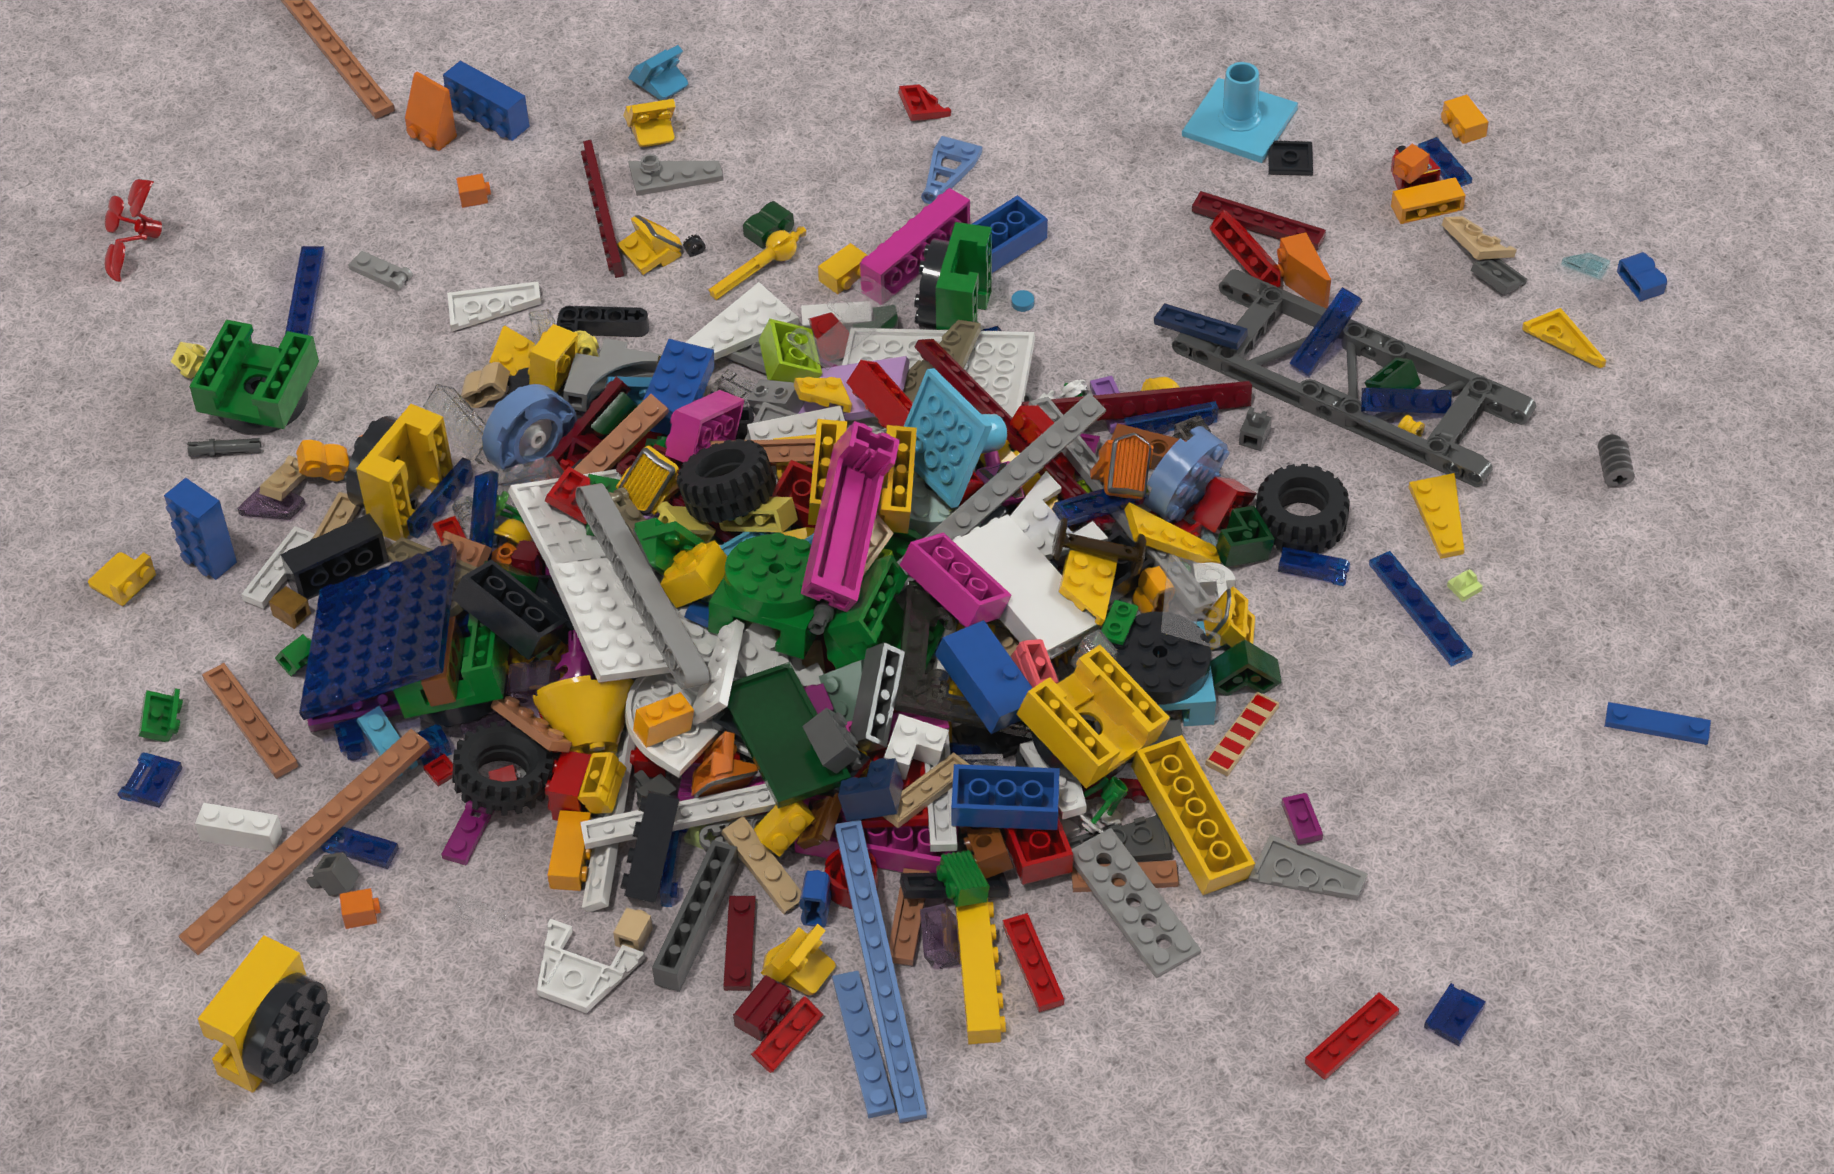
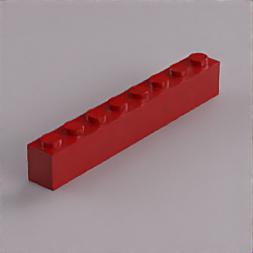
[846,360,984,506]

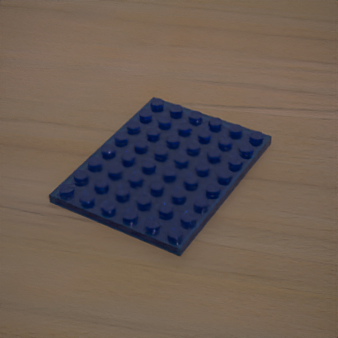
[299,543,457,720]

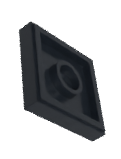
[1268,141,1313,176]

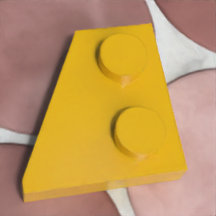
[794,377,852,413]

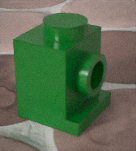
[275,634,317,676]

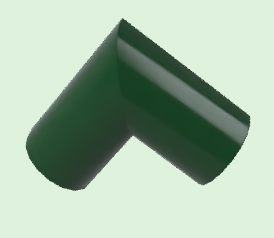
[591,392,637,440]

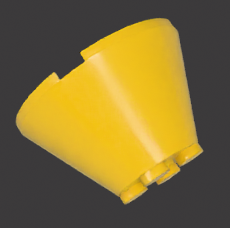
[533,675,634,755]

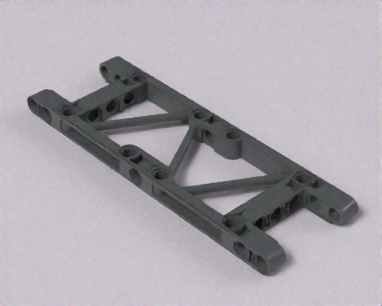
[1172,269,1536,487]

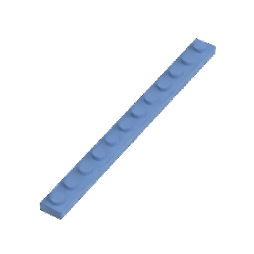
[835,820,927,1123]

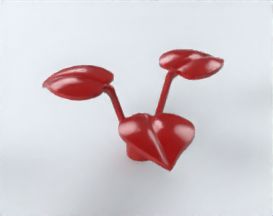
[104,179,162,282]

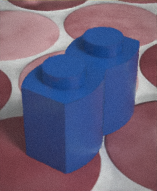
[1617,252,1667,302]
[799,870,832,928]

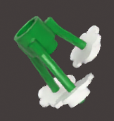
[1078,777,1128,834]

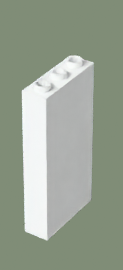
[952,514,1100,660]

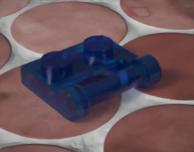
[117,752,183,808]

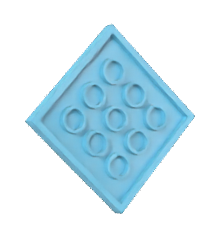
[1182,62,1298,163]
[904,368,1007,508]

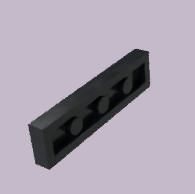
[899,872,1009,899]

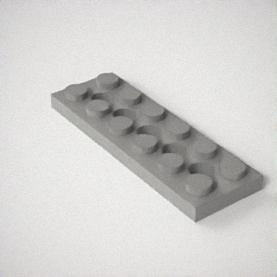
[1072,828,1201,978]

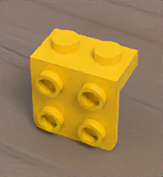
[88,552,156,606]

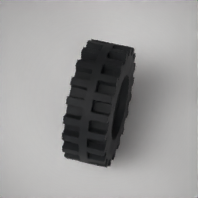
[452,722,553,816]

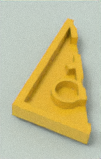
[1522,308,1606,368]

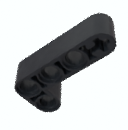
[557,306,649,337]

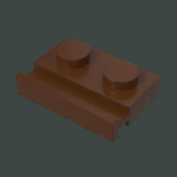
[797,793,842,850]

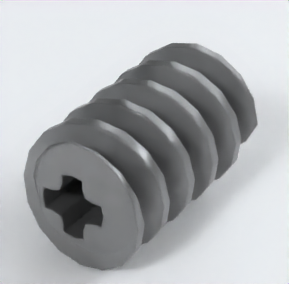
[1597,434,1635,487]

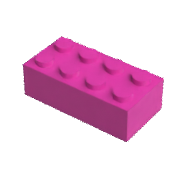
[665,390,745,462]
[900,532,1012,627]

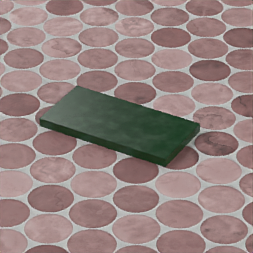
[726,662,851,809]

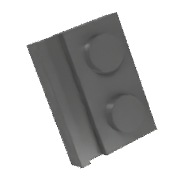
[1471,258,1527,295]

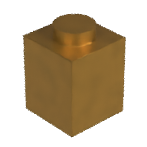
[269,586,311,629]

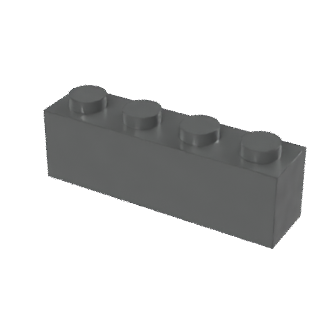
[850,643,905,753]

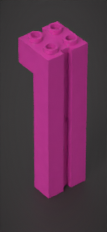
[801,421,900,612]

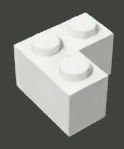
[884,714,949,780]

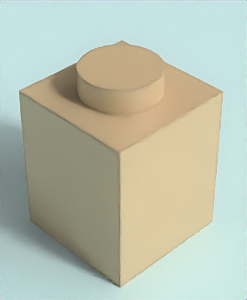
[613,907,653,951]

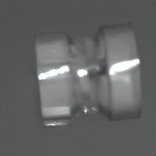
[452,496,483,530]

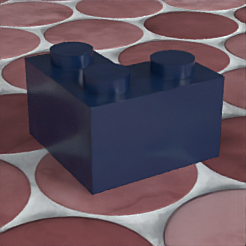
[838,758,904,822]

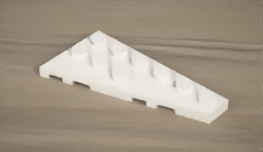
[685,282,799,360]

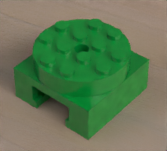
[708,532,822,659]
[823,555,945,700]

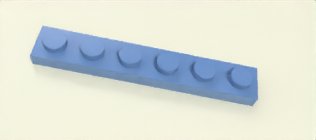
[832,971,895,1119]

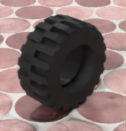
[677,439,776,523]
[1256,464,1350,556]

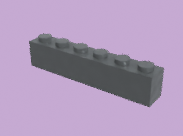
[652,840,739,992]

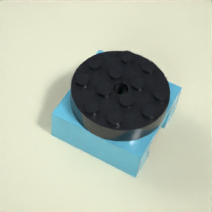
[1109,612,1216,726]

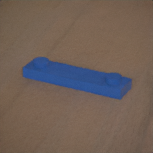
[1604,702,1711,745]

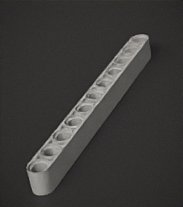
[575,483,709,689]

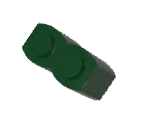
[743,201,794,249]

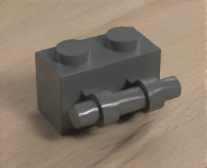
[802,708,862,774]

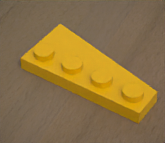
[1408,473,1464,559]
[1124,502,1221,564]

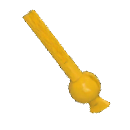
[708,226,806,300]

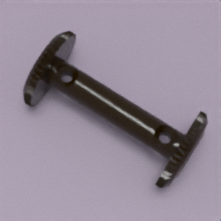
[1052,517,1146,577]

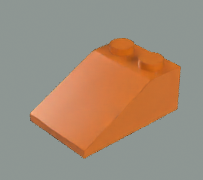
[405,72,457,151]
[1277,233,1331,309]

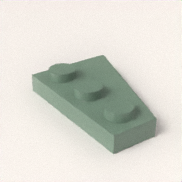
[819,659,865,722]

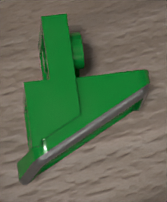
[633,518,705,576]

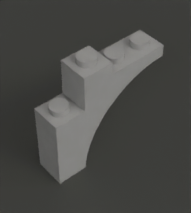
[563,338,662,412]

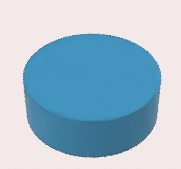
[1011,290,1034,312]

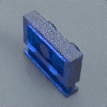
[1424,983,1486,1046]

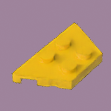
[489,326,536,376]
[1058,550,1118,626]

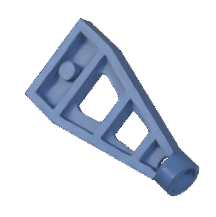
[921,136,982,204]

